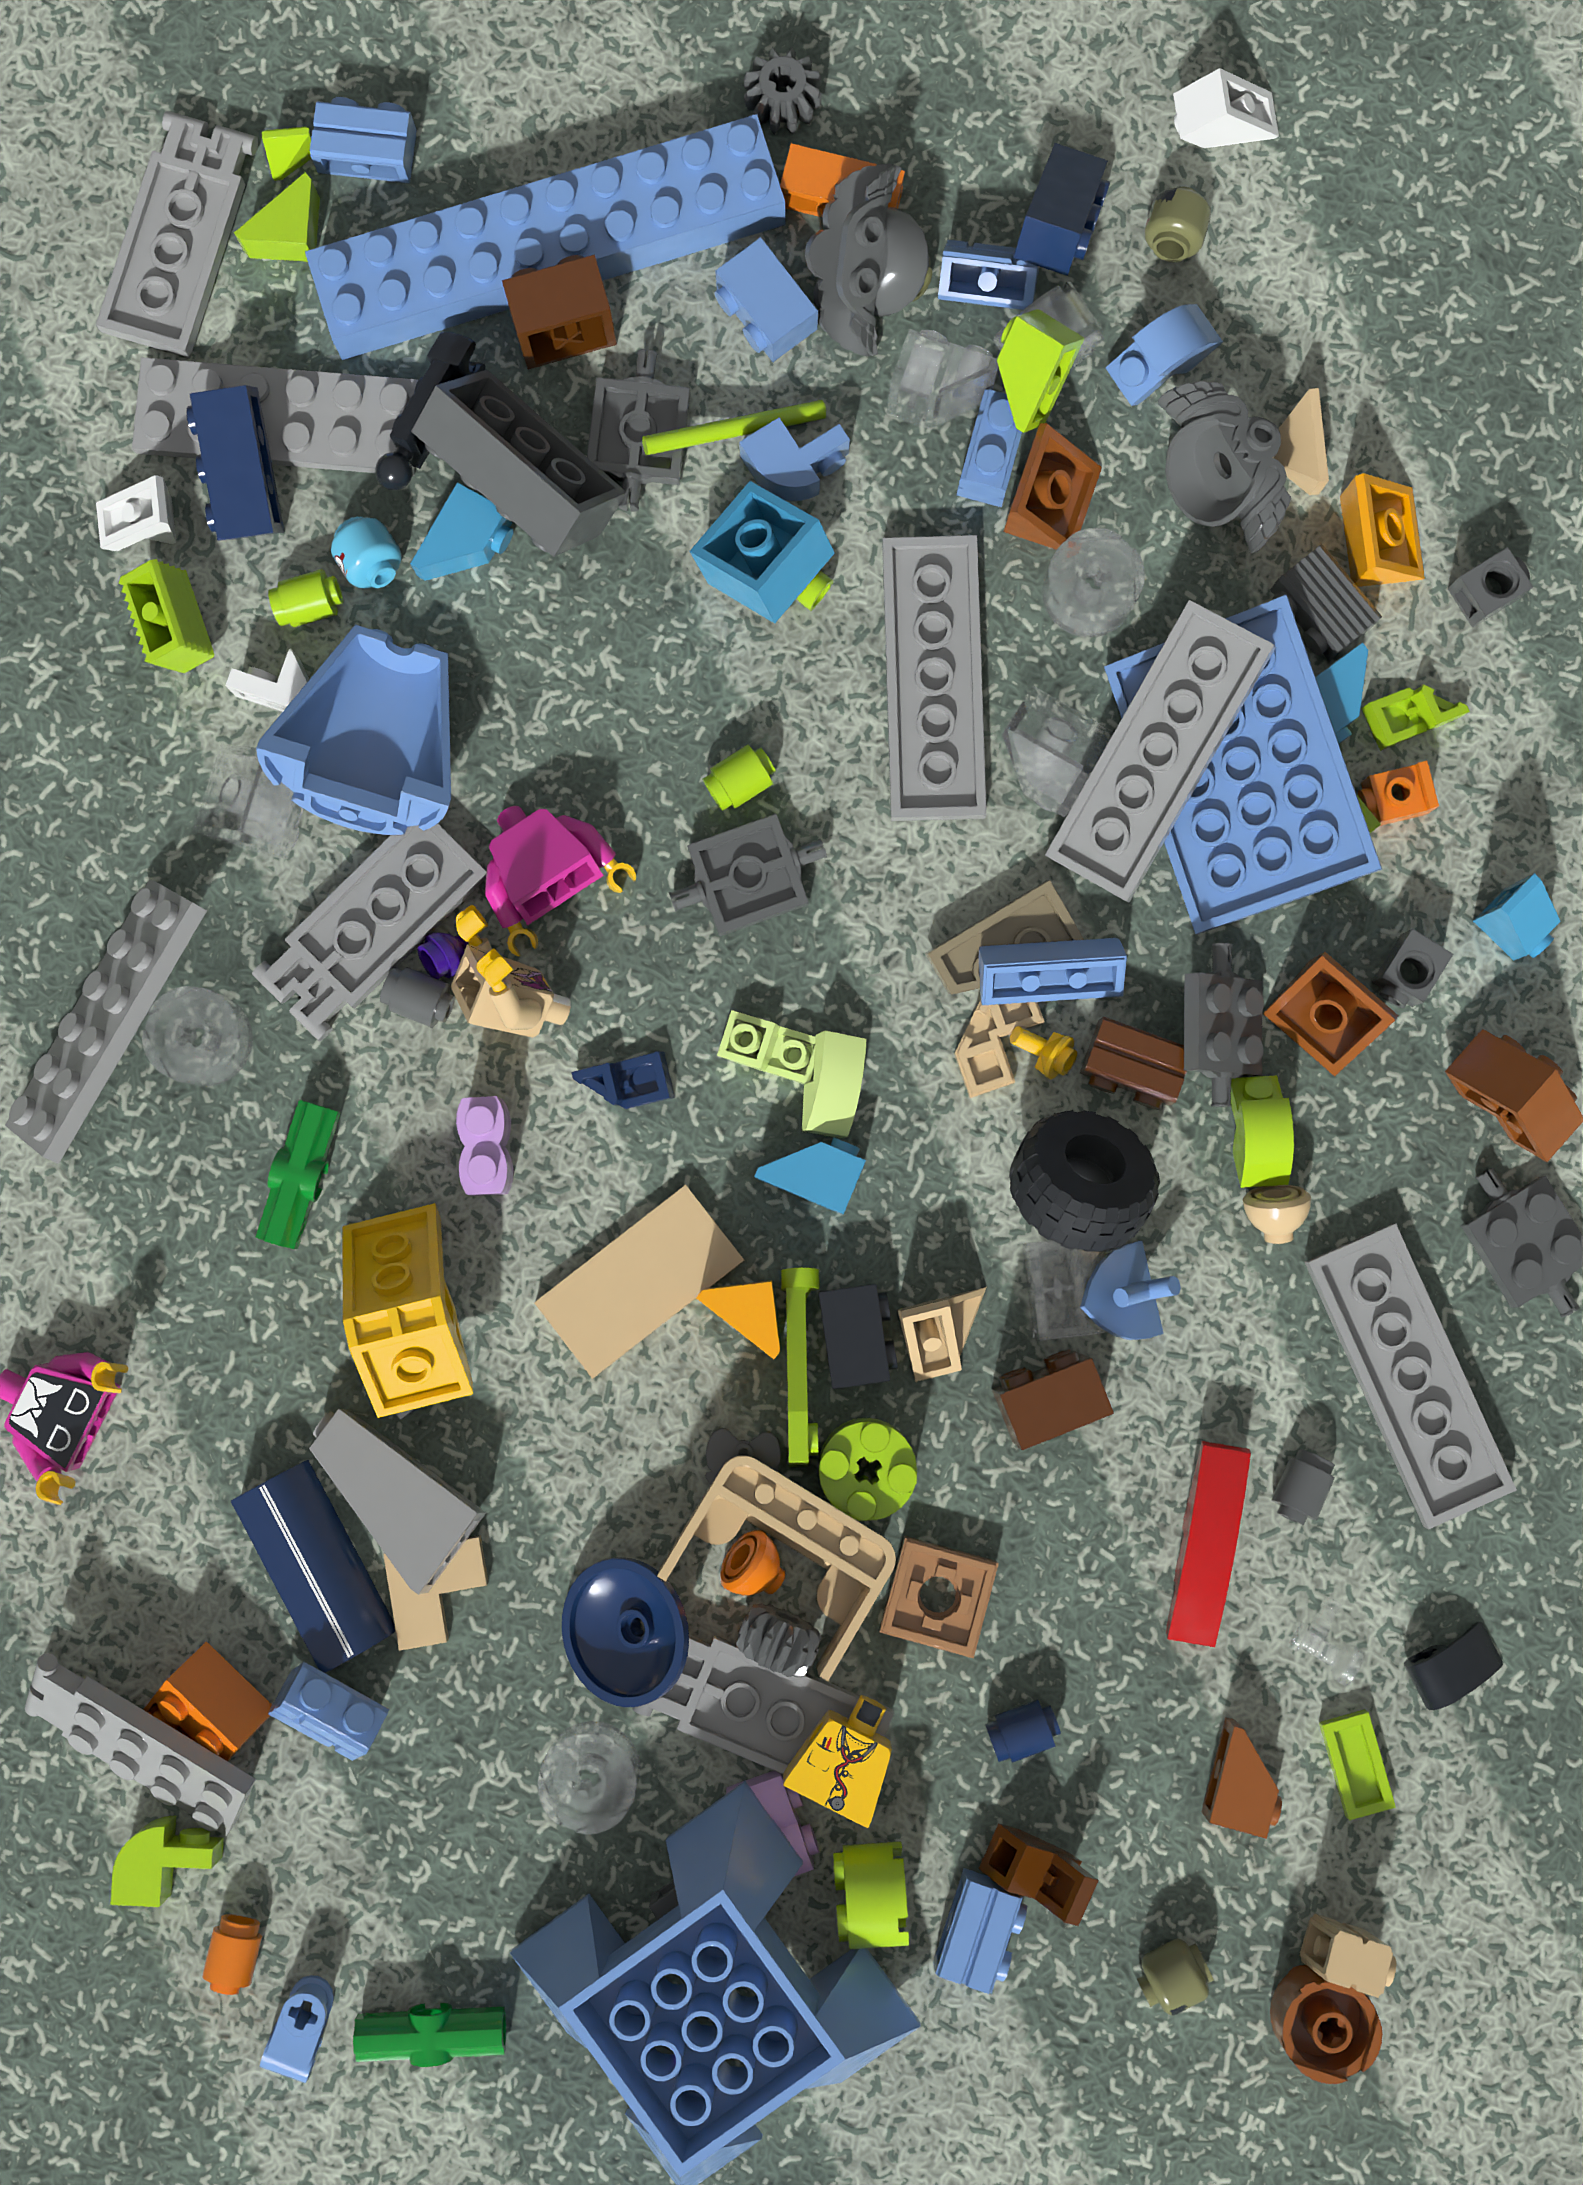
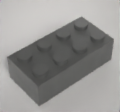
[411,370,627,557]

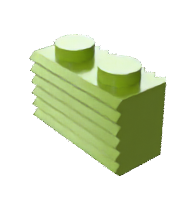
[119,559,215,674]

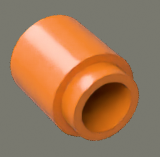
[202,1914,262,1995]

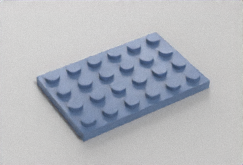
[1104,595,1382,934]

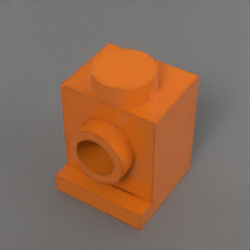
[1357,760,1439,826]

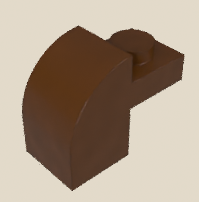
[978,1823,1099,1926]

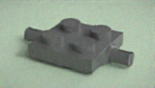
[587,349,691,512]
[668,814,827,937]
[1184,943,1264,1107]
[1461,1167,1583,1317]

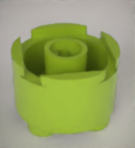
[819,1418,917,1521]
[833,1841,909,1950]

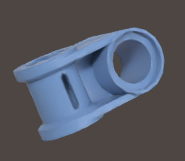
[259,1975,334,2083]

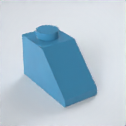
[410,482,513,581]
[1316,643,1368,744]
[1473,873,1561,961]
[754,1138,866,1215]

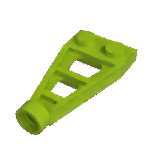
[781,1268,820,1467]

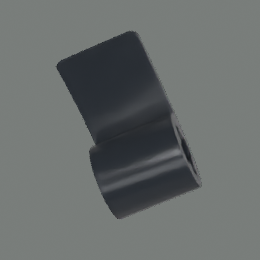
[1404,1622,1503,1710]

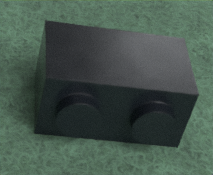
[818,1283,898,1389]

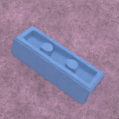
[979,938,1127,1005]

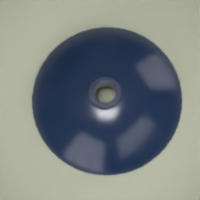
[562,1557,689,1707]

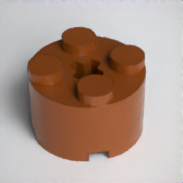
[1270,1965,1383,2084]

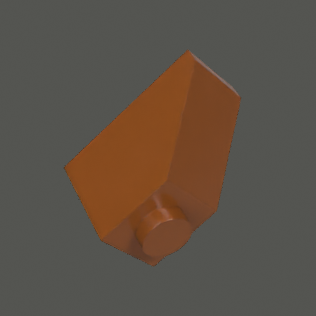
[1201,1717,1282,1839]

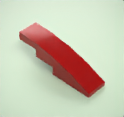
[1166,1441,1251,1647]

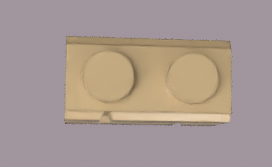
[1299,1914,1396,1998]

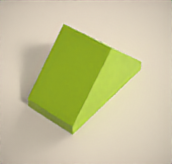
[234,172,320,262]

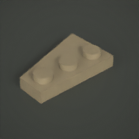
[925,880,1084,995]

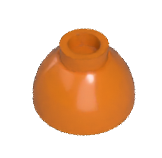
[720,1530,785,1595]

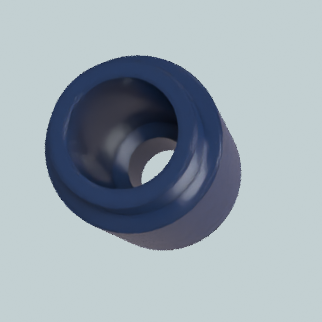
[985,1699,1061,1763]

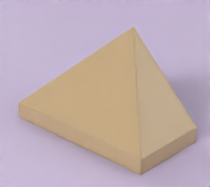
[1275,388,1329,495]

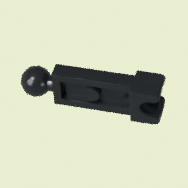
[375,332,486,490]

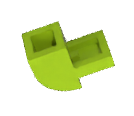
[1231,1075,1294,1188]
[110,1816,224,1907]

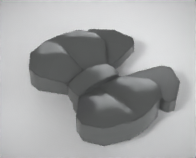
[705,1427,781,1485]

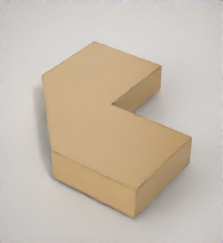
[954,999,1045,1098]

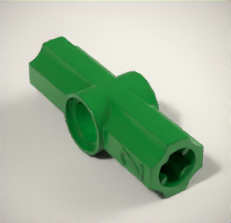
[255,1100,341,1250]
[353,2003,507,2067]

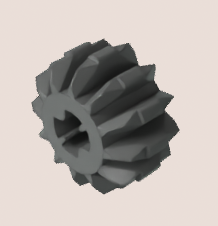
[744,46,822,134]
[736,1603,822,1677]

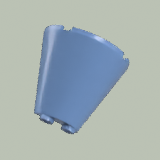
[256,625,451,835]

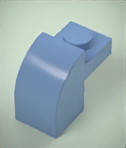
[1106,304,1223,406]
[739,417,850,501]

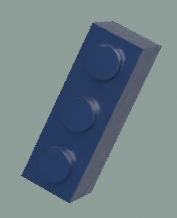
[1013,143,1110,276]
[186,385,284,541]

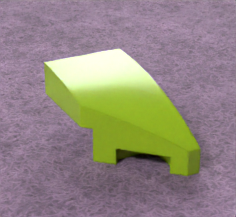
[1361,684,1470,751]

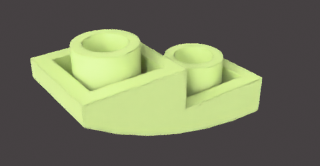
[717,1010,816,1084]
[802,1031,867,1138]

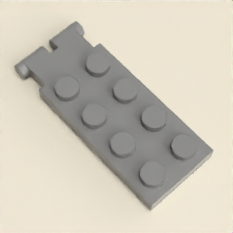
[96,111,258,358]
[252,824,486,1041]
[632,1635,894,1774]
[25,1653,256,1836]

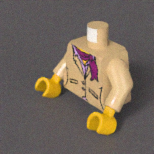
[450,905,571,1038]

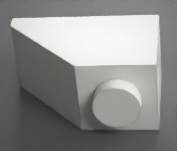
[1173,68,1279,148]

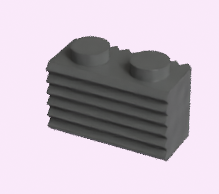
[1270,544,1382,661]

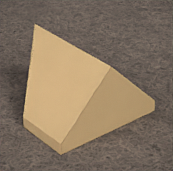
[897,1287,987,1382]

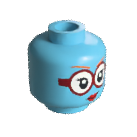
[331,516,402,589]

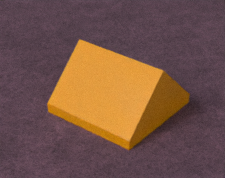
[1340,473,1425,587]
[696,1280,780,1359]

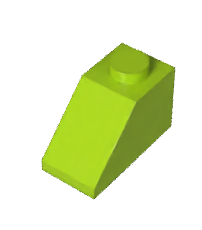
[997,309,1085,433]

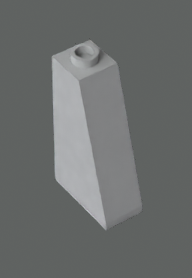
[309,1409,486,1595]

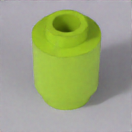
[268,569,343,627]
[702,744,776,811]

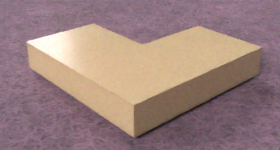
[383,1535,488,1651]

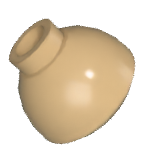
[1243,1185,1311,1244]

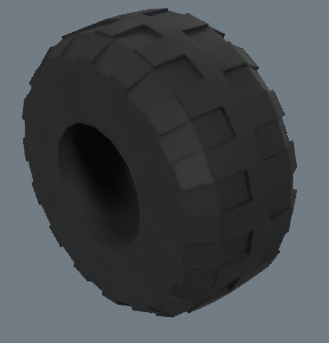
[1009,1110,1160,1252]

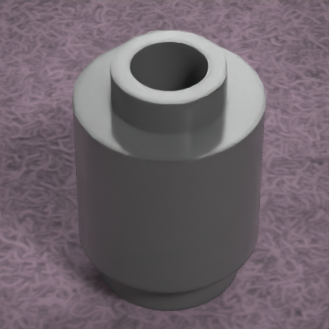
[380,967,455,1028]
[1271,1449,1335,1525]

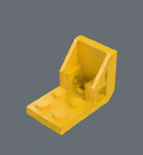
[342,1203,473,1418]

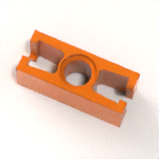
[780,143,905,217]

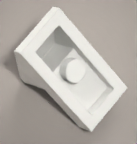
[96,475,176,551]
[225,648,310,712]

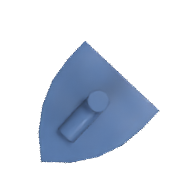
[1080,1241,1181,1340]

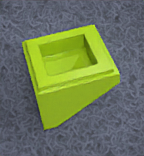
[262,126,312,181]

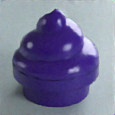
[417,932,469,979]

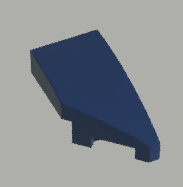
[571,1051,675,1109]

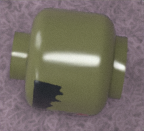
[1145,187,1211,262]
[1137,1938,1214,2016]

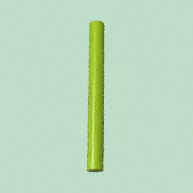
[642,400,826,455]

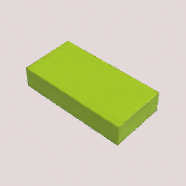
[1319,1709,1396,1821]

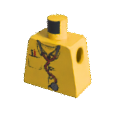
[783,1695,892,1828]

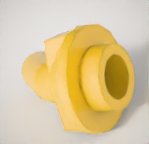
[1010,1026,1077,1080]

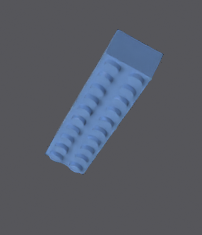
[305,114,785,360]

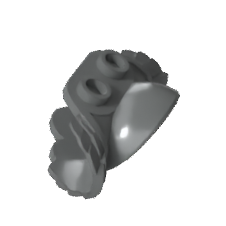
[805,164,929,356]
[1158,381,1291,554]

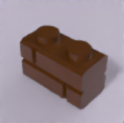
[1080,1016,1187,1110]

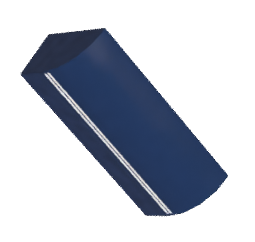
[231,1459,396,1673]

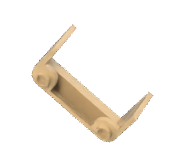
[657,1455,896,1681]

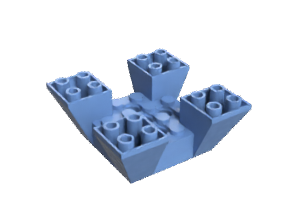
[510,1781,921,2185]

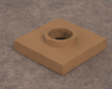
[879,1536,999,1658]

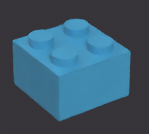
[689,481,835,624]

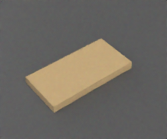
[534,1185,744,1379]

